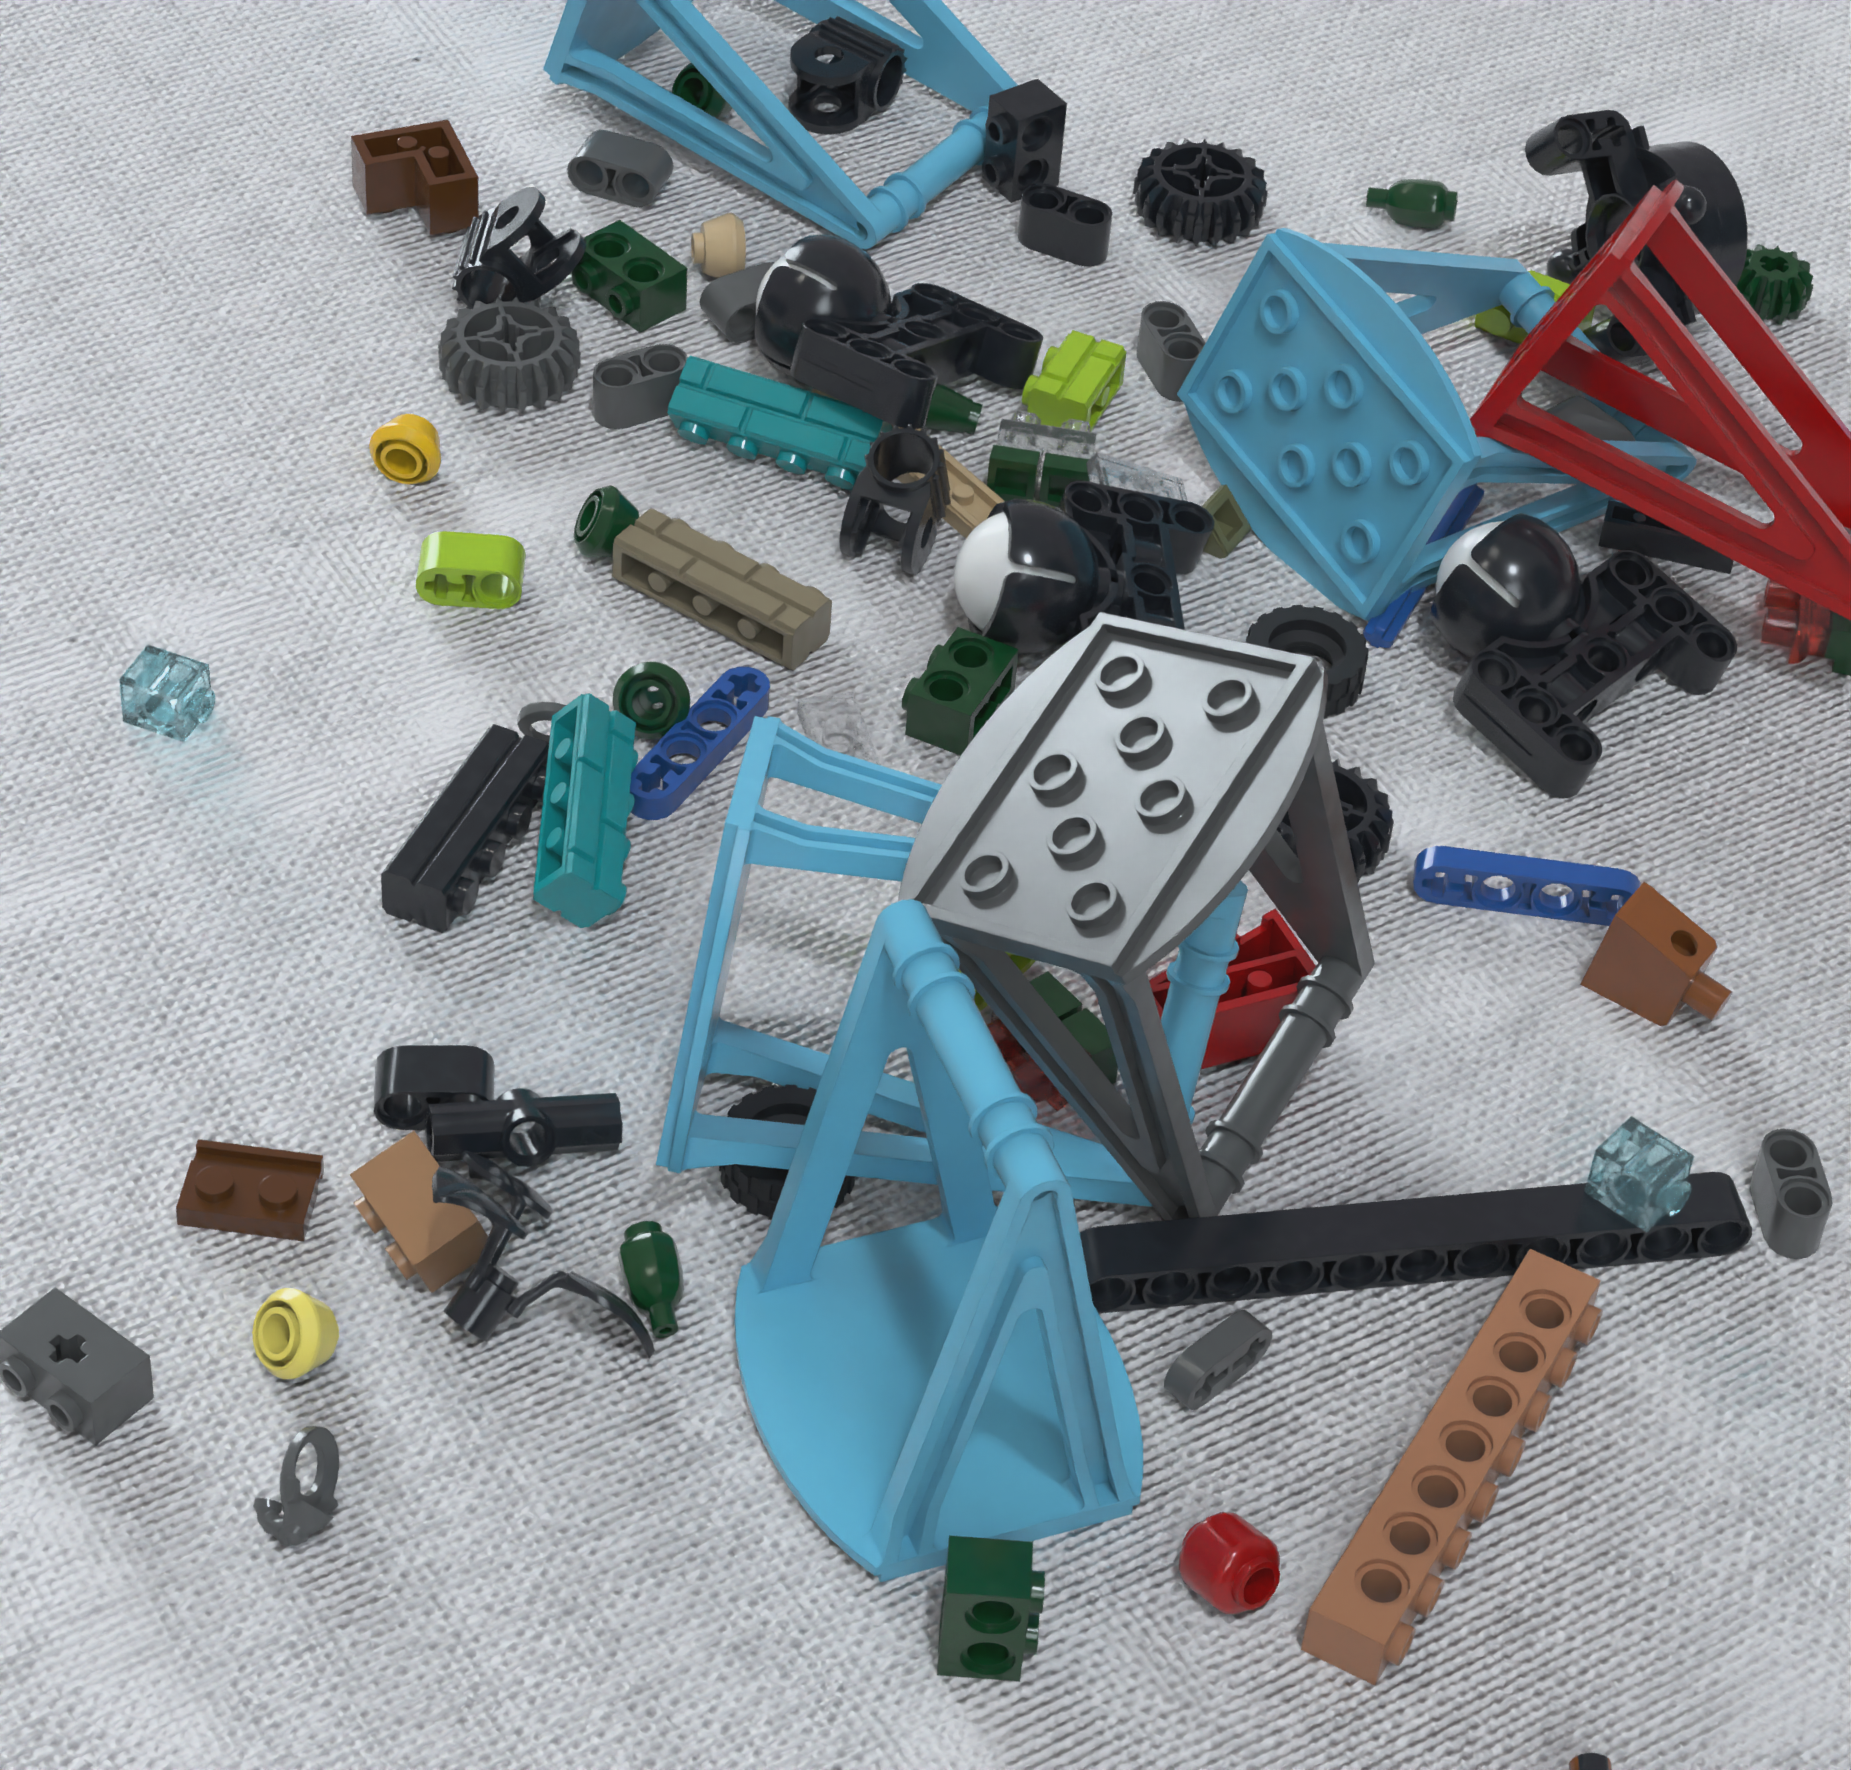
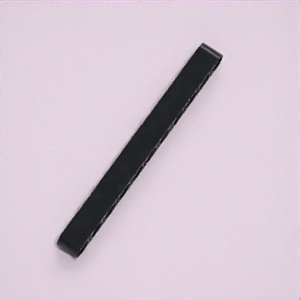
[1080,1172,1752,1313]

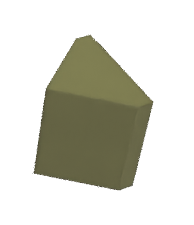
[1201,484,1252,559]

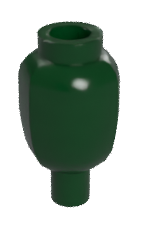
[1366,179,1458,229]
[619,1221,684,1338]

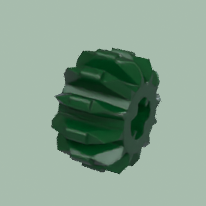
[1736,244,1813,324]

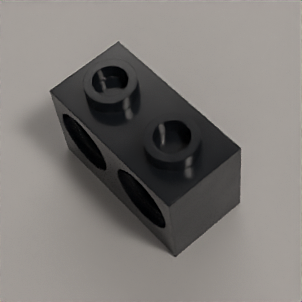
[982,78,1067,203]

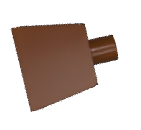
[1580,882,1733,1026]

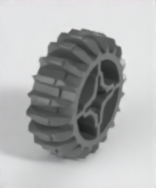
[438,297,581,414]

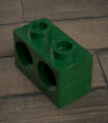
[572,220,688,333]
[902,627,1019,756]
[937,1535,1045,1682]

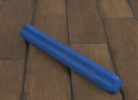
[1363,483,1484,649]

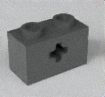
[0,1287,154,1446]

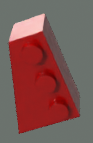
[1149,908,1316,1069]

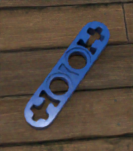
[630,667,770,820]
[1413,846,1641,926]

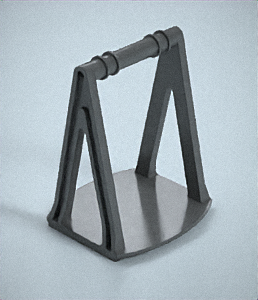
[898,612,1375,1220]

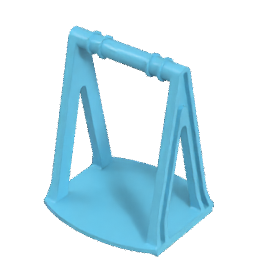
[543,0,1018,249]
[1177,228,1697,621]
[656,716,1248,1207]
[735,899,1143,1582]

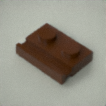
[176,1139,324,1242]

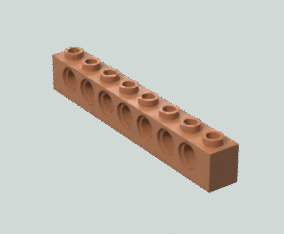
[1301,1249,1603,1686]

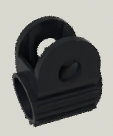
[788,16,907,135]
[452,187,586,310]
[839,424,951,575]

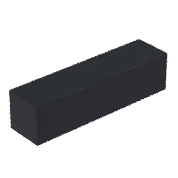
[1598,500,1734,574]

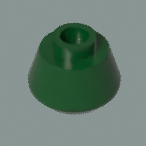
[672,63,732,121]
[574,485,639,557]
[612,662,690,740]

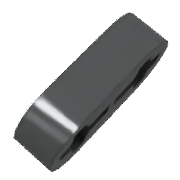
[1164,1310,1272,1410]

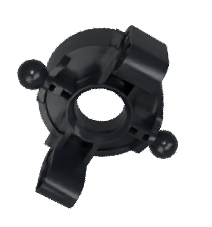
[1525,110,1748,367]

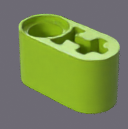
[416,531,526,609]

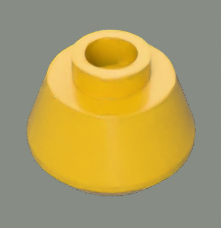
[369,414,441,484]

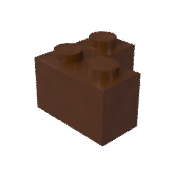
[351,120,479,235]

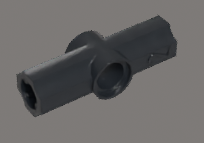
[425,1088,623,1167]

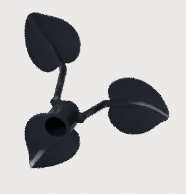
[432,1150,655,1359]

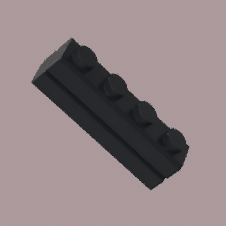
[381,724,549,933]

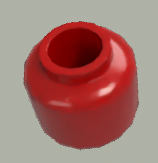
[1179,1512,1280,1614]

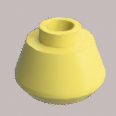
[252,1288,339,1379]

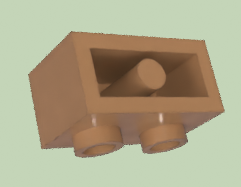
[349,1130,488,1293]

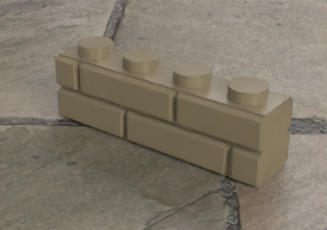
[612,508,832,671]

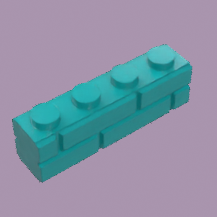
[667,355,893,490]
[533,693,638,928]

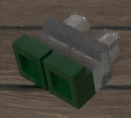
[987,411,1097,507]

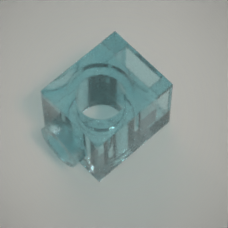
[119,645,215,742]
[1585,1116,1694,1232]

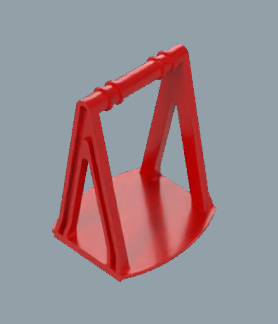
[1470,179,1851,621]

